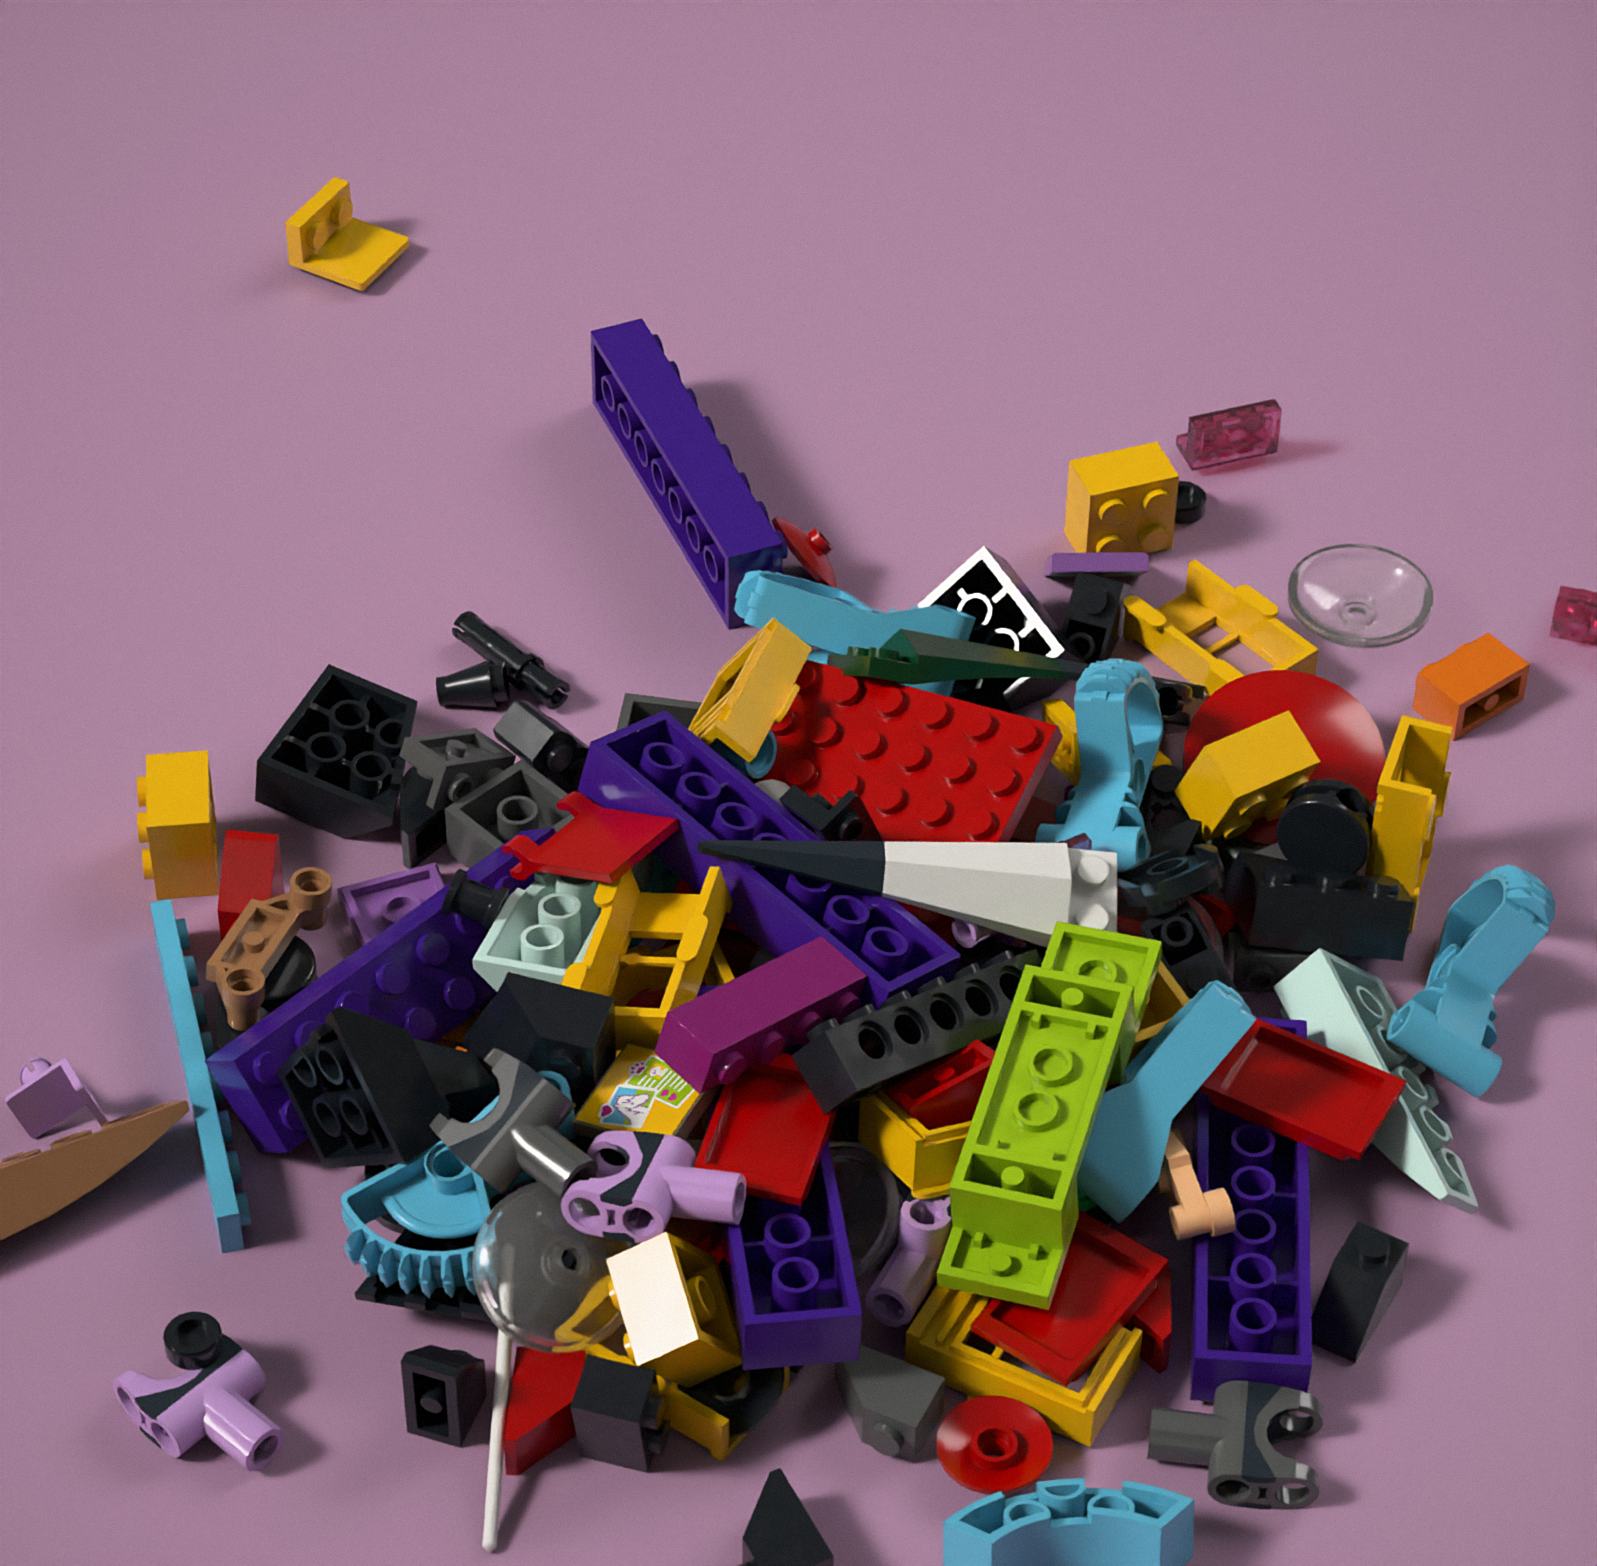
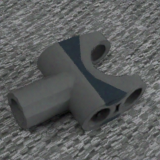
[429,1048,598,1201]
[1147,1380,1324,1509]

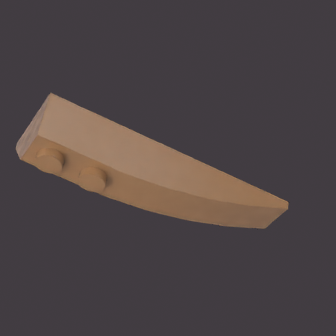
[0,1100,190,1240]

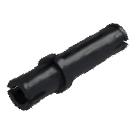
[452,611,570,710]

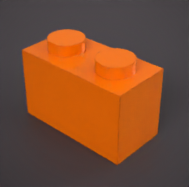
[1412,633,1530,741]

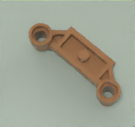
[206,867,332,1031]

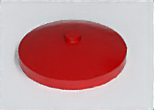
[1182,670,1385,847]

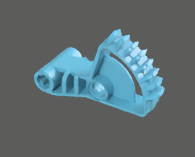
[734,570,976,697]
[1035,659,1163,873]
[1386,864,1555,1097]
[1077,980,1257,1224]
[341,1071,580,1299]

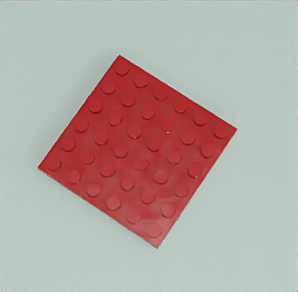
[673,660,1063,949]

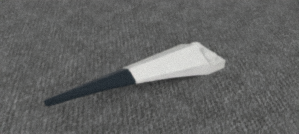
[696,840,1117,948]

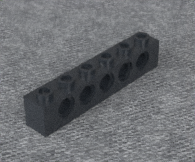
[792,949,1043,1115]

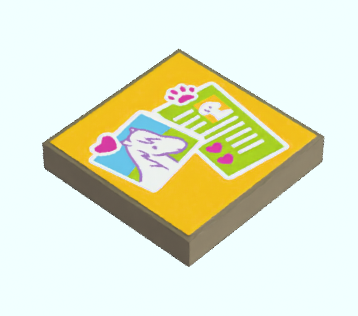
[571,1041,723,1141]

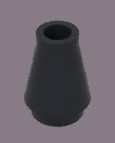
[436,659,510,708]

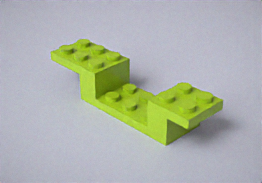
[937,921,1162,1310]

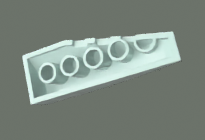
[472,852,656,992]
[1274,948,1479,1214]

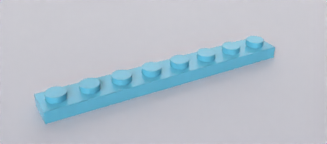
[150,899,251,1253]

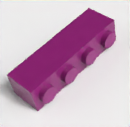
[654,936,867,1094]

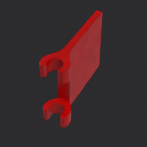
[501,791,680,884]

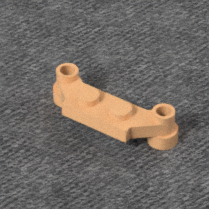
[1154,1128,1236,1240]

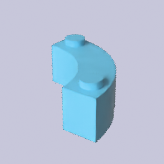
[943,1478,1194,1566]

